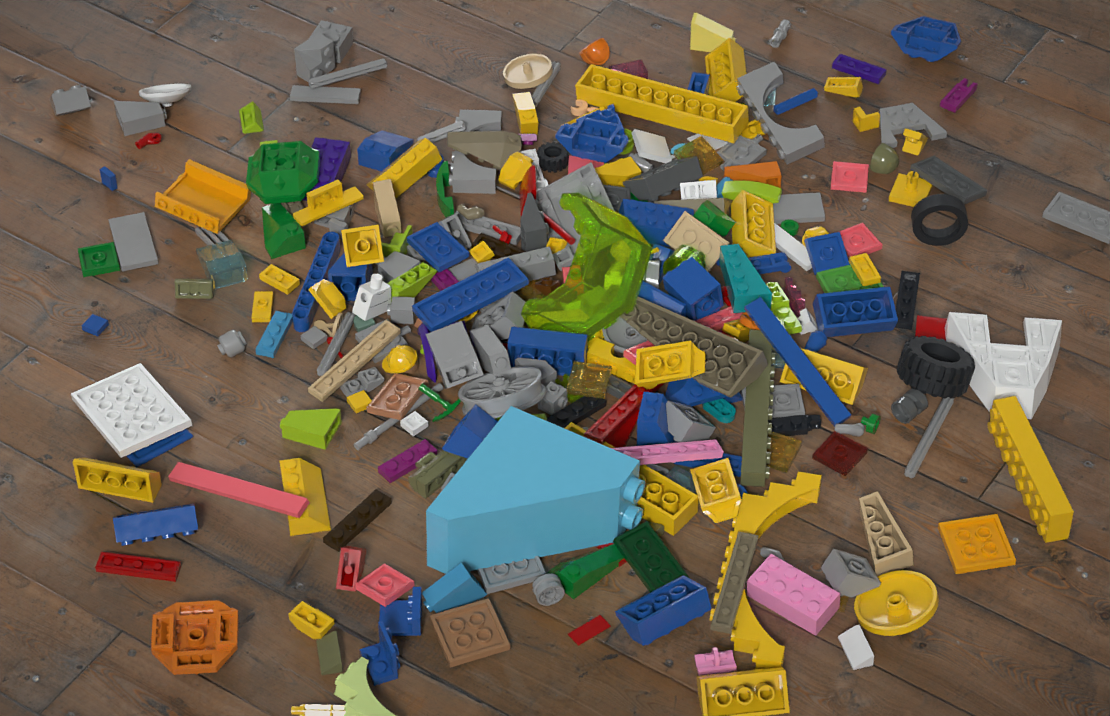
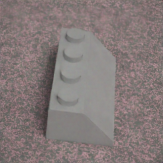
[475,247,556,281]

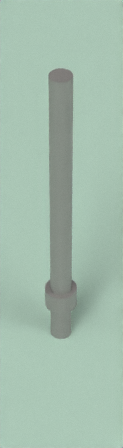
[354,383,443,450]

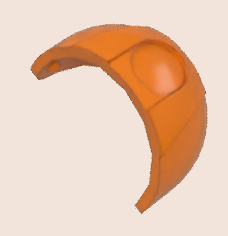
[579,38,610,65]

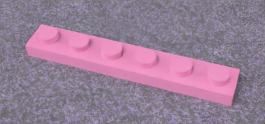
[611,440,724,465]

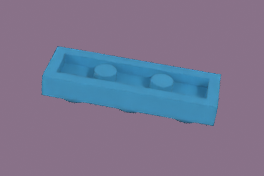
[255,311,293,358]

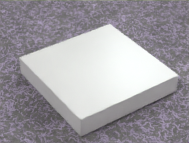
[632,129,672,163]

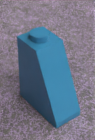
[422,563,487,613]

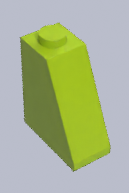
[280,408,342,450]

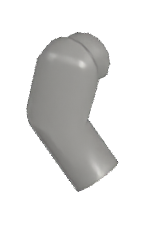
[835,423,865,437]

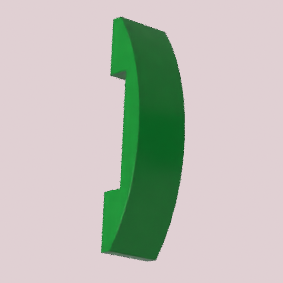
[436,161,454,217]

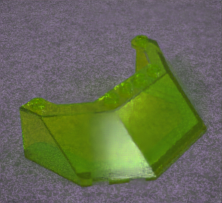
[521,193,652,341]

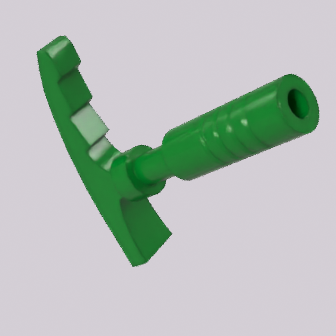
[418,383,461,422]

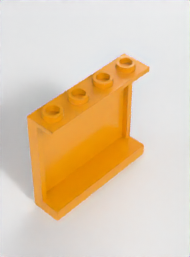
[155,159,251,234]

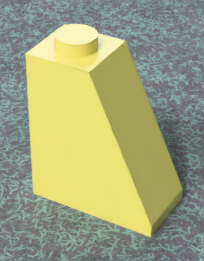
[690,13,736,52]

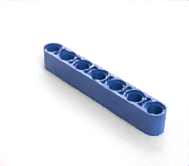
[292,232,340,332]

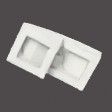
[680,180,717,200]

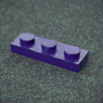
[832,54,886,84]

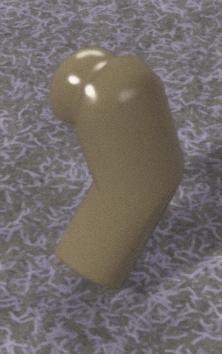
[457,204,484,220]

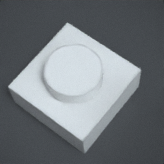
[400,411,428,436]

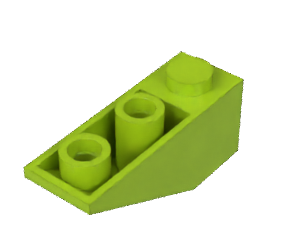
[387,262,437,301]

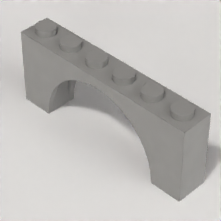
[736,61,825,165]
[449,110,502,194]

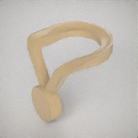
[314,312,343,337]

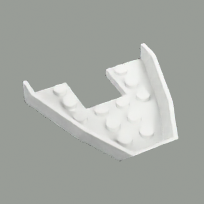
[945,312,1062,419]

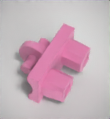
[694,647,737,676]

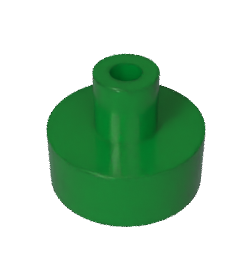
[861,413,881,435]

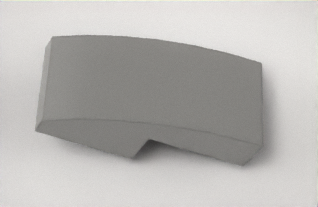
[340,367,384,397]

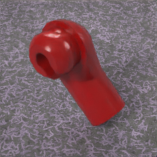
[135,132,162,149]

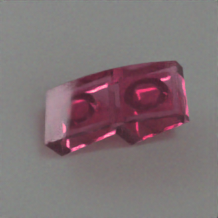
[784,277,805,317]

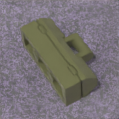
[408,450,467,498]

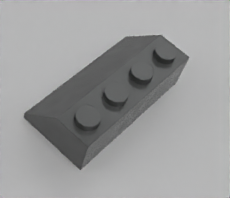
[623,156,703,202]

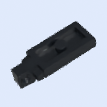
[768,415,821,438]

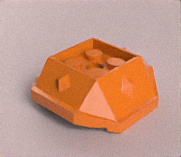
[151,600,239,675]

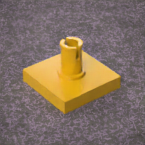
[889,171,933,207]

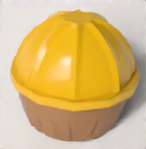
[382,345,419,374]

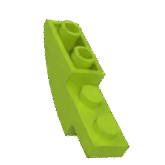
[766,282,802,335]

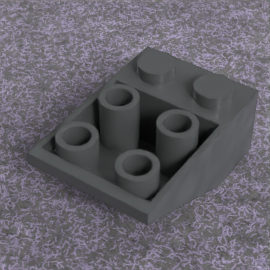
[520,193,549,252]

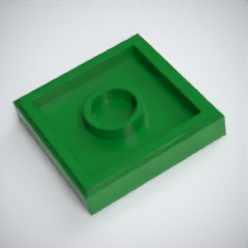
[77,242,120,278]

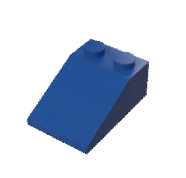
[357,131,413,172]

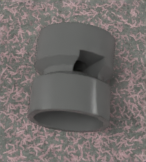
[891,388,928,424]

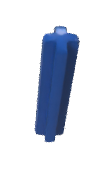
[773,88,818,115]

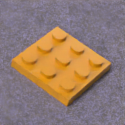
[938,514,1016,574]

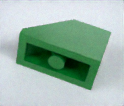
[693,200,736,237]

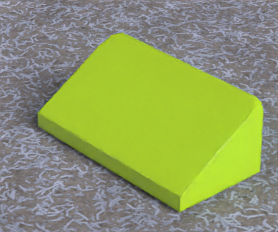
[239,102,264,134]

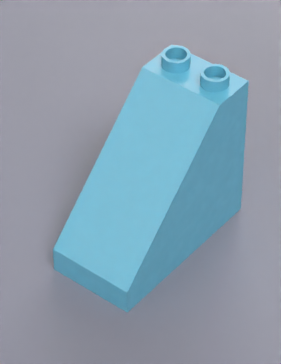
[426,406,645,574]

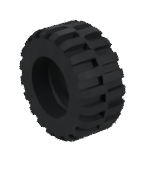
[897,336,975,398]

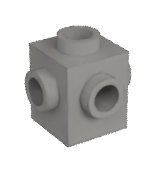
[538,381,568,415]

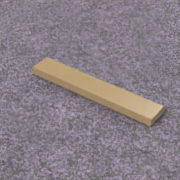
[308,320,401,402]

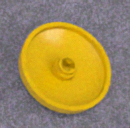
[854,570,939,636]

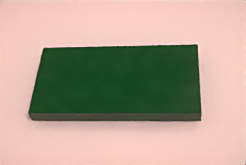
[613,521,690,593]

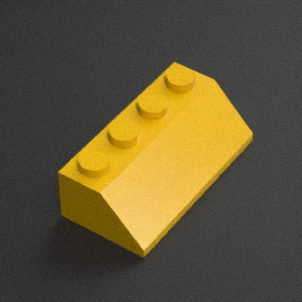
[705,38,746,102]
[367,138,442,199]
[731,190,776,258]
[780,347,868,405]
[73,458,162,503]
[280,458,331,536]
[696,667,790,716]

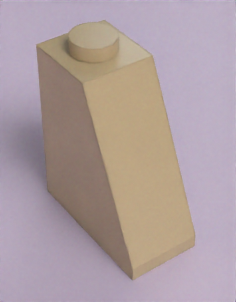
[373,179,401,237]

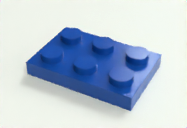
[407,222,469,272]

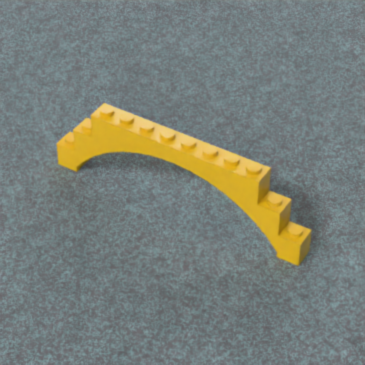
[710,472,822,670]

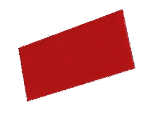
[568,615,611,646]

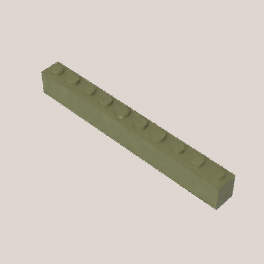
[740,330,775,487]

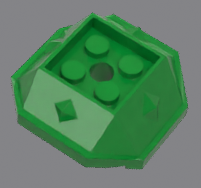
[246,141,321,204]

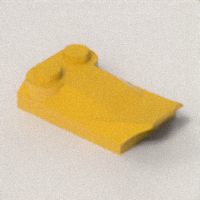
[635,341,706,389]
[690,458,741,523]

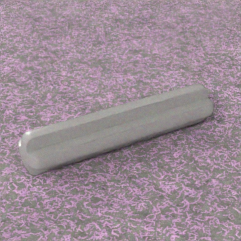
[418,120,466,143]

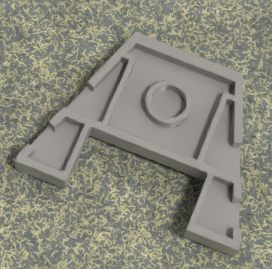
[879,103,947,148]

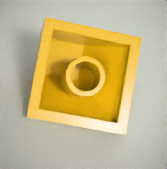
[341,225,384,267]

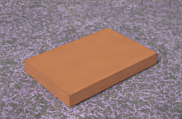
[366,373,429,420]

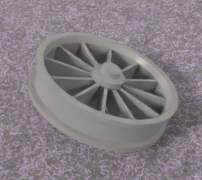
[458,366,546,418]

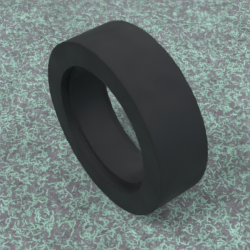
[911,194,968,246]

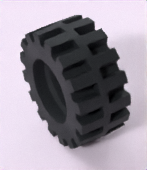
[537,142,569,173]

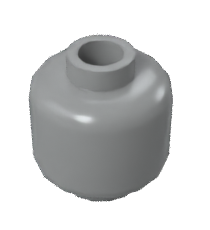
[217,329,247,358]

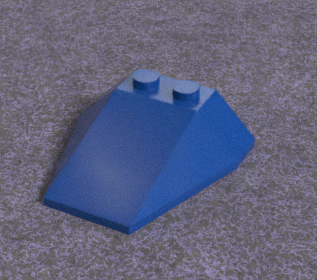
[891,16,961,62]

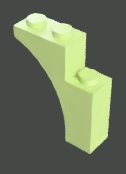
[334,657,396,716]

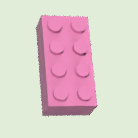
[747,554,840,636]

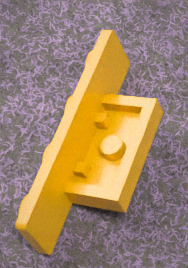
[293,180,364,226]

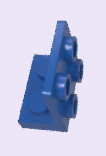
[379,587,422,636]
[360,621,400,686]

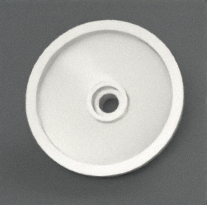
[139,84,191,107]

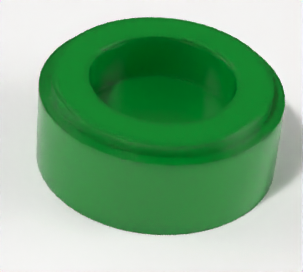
[780,219,799,236]

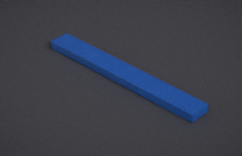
[744,297,851,427]

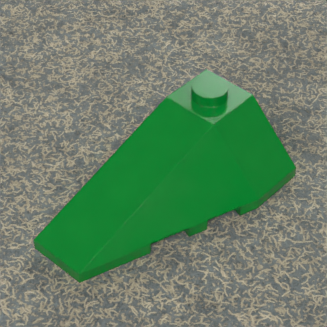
[262,203,306,259]
[546,544,624,600]

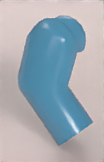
[716,177,733,198]

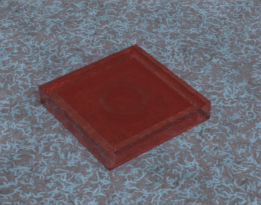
[812,431,868,476]

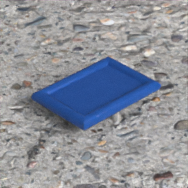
[126,428,193,468]

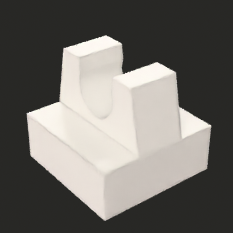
[797,308,818,335]

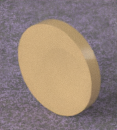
[503,54,553,89]

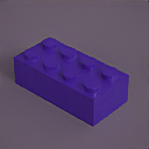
[302,137,351,201]

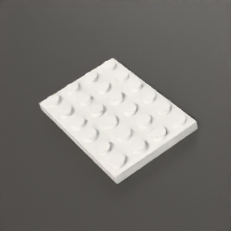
[71,363,192,458]

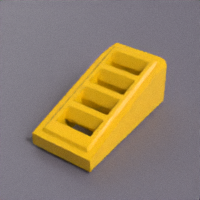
[824,77,863,98]

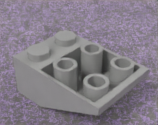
[425,321,484,389]

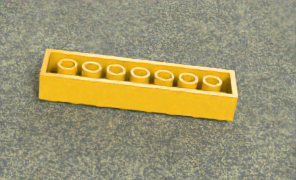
[988,396,1074,543]
[564,422,699,536]

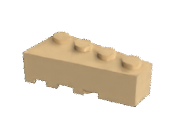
[859,491,913,576]

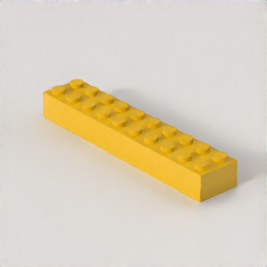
[575,64,749,143]

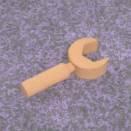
[571,100,606,116]

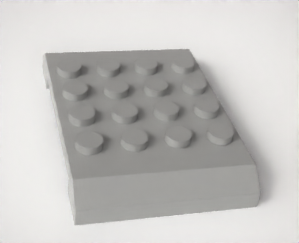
[536,162,626,271]

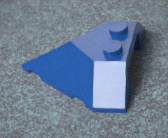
[555,104,628,163]
[665,378,742,406]

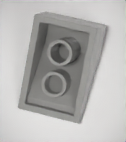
[469,291,529,344]

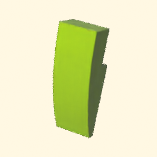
[722,181,782,203]

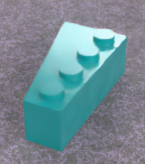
[719,244,772,313]

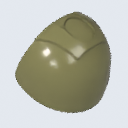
[870,143,899,174]

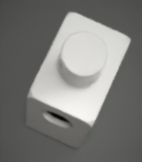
[352,274,391,321]

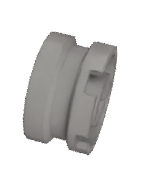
[532,574,565,606]

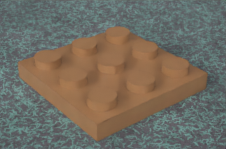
[429,598,510,668]

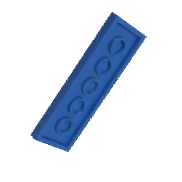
[412,257,529,332]

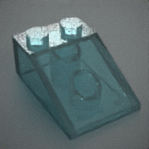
[196,240,248,290]

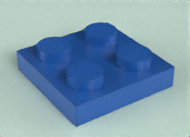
[804,232,850,275]

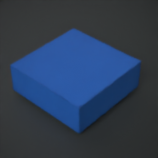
[100,166,117,191]
[82,314,109,336]

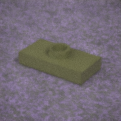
[175,279,214,299]

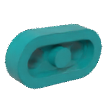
[702,398,736,423]

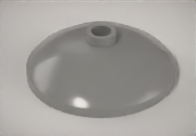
[602,310,648,353]

